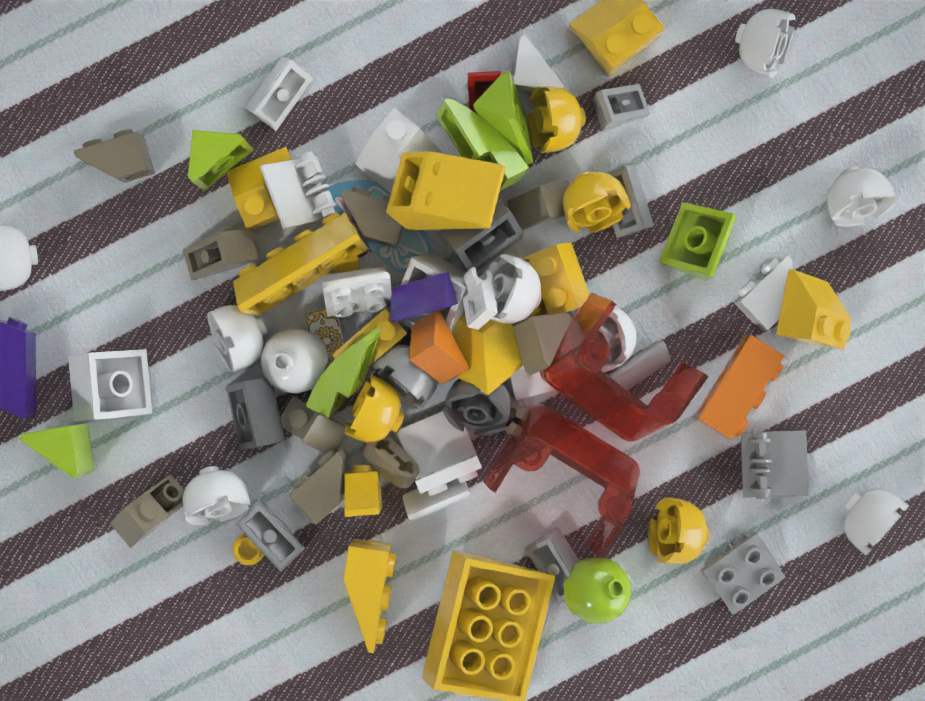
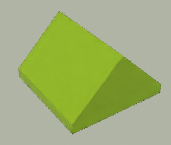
[473,71,533,164]
[188,130,254,191]
[659,202,737,281]
[19,424,95,479]

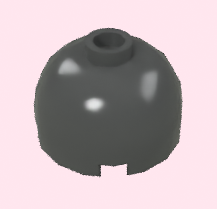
[444,378,511,436]

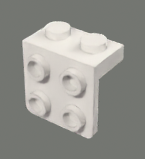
[321,266,392,317]
[398,411,482,496]

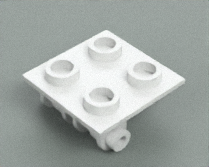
[260,151,336,229]

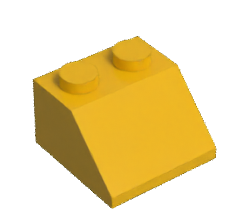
[569,0,665,77]
[776,269,851,350]

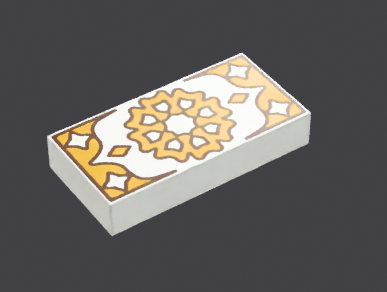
[304,308,345,370]

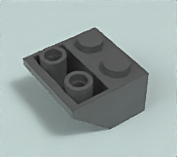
[439,198,524,272]

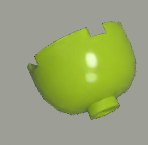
[564,558,632,624]

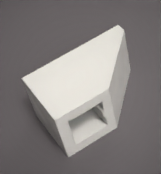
[734,256,792,331]

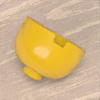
[527,86,586,153]
[562,171,631,233]
[344,374,404,442]
[648,497,710,564]

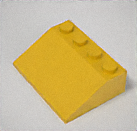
[233,212,369,317]
[422,550,556,701]

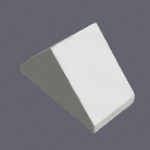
[513,35,564,93]

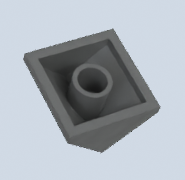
[226,378,285,450]

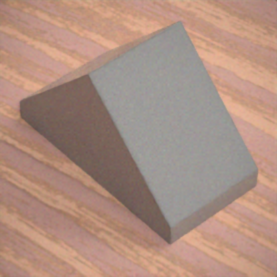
[592,84,650,132]

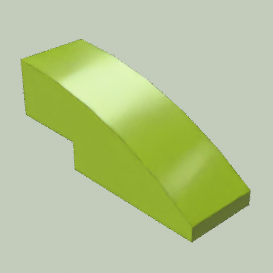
[435,98,529,191]
[306,328,382,418]

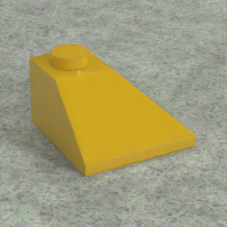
[226,147,292,232]
[452,314,524,395]

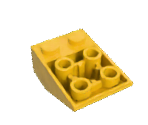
[386,151,506,230]
[477,242,593,326]
[343,539,397,653]

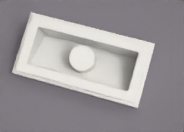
[245,57,314,131]
[402,478,471,521]

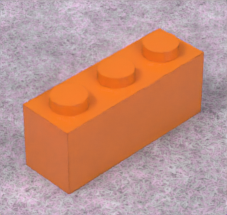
[693,335,784,440]

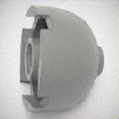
[372,345,438,408]

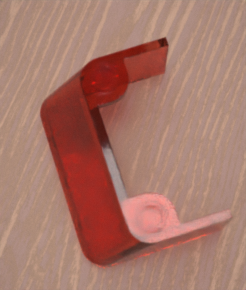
[540,293,709,442]
[483,404,640,558]

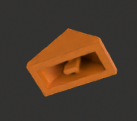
[409,310,470,384]

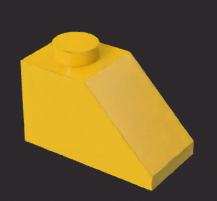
[331,308,407,365]
[344,464,383,517]

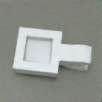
[463,267,498,330]

